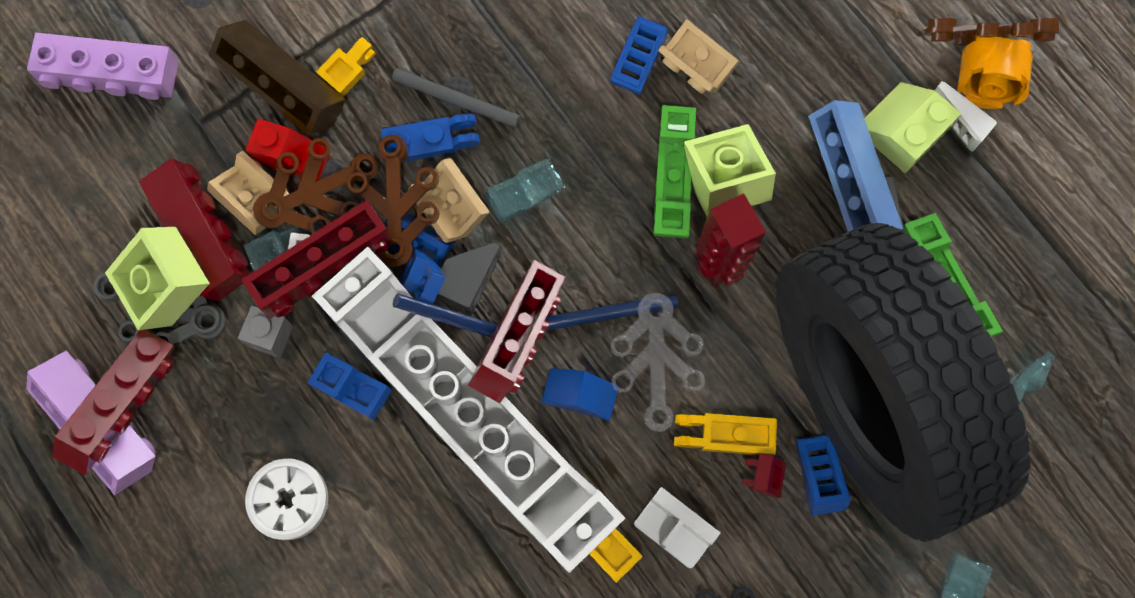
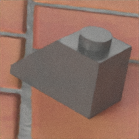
[436,243,502,316]

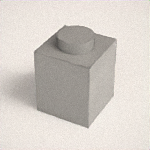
[237,305,294,358]

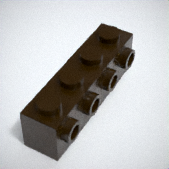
[209,20,346,136]

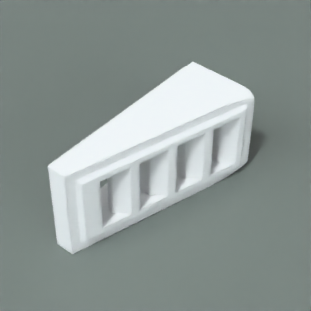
[935,81,997,152]

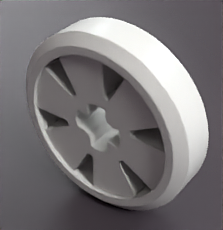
[245,459,328,540]

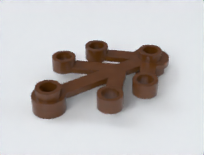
[924,18,1059,46]
[347,135,440,268]
[253,138,379,235]

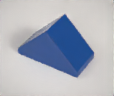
[541,368,619,421]

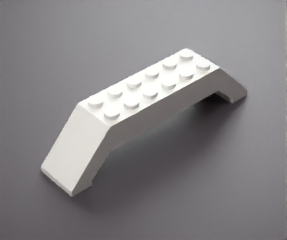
[312,247,625,573]

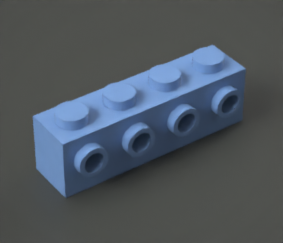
[808,100,903,232]

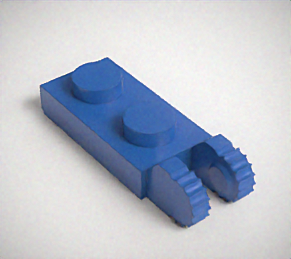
[381,113,480,162]

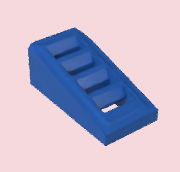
[610,16,668,95]
[796,435,851,516]

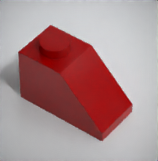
[245,119,330,182]

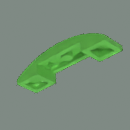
[654,105,696,238]
[903,213,1003,338]

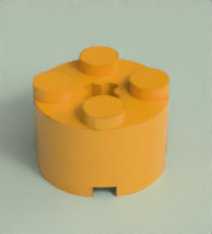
[957,37,1033,109]

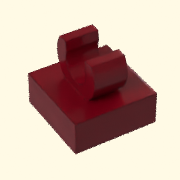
[742,454,786,498]

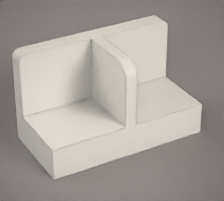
[634,487,720,568]

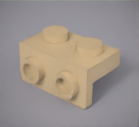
[658,19,740,94]
[207,151,289,235]
[408,158,489,243]

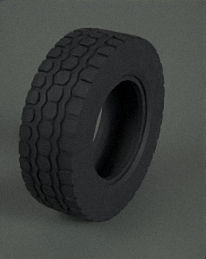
[775,223,1030,542]

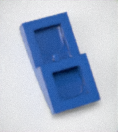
[400,248,445,304]
[307,352,392,420]

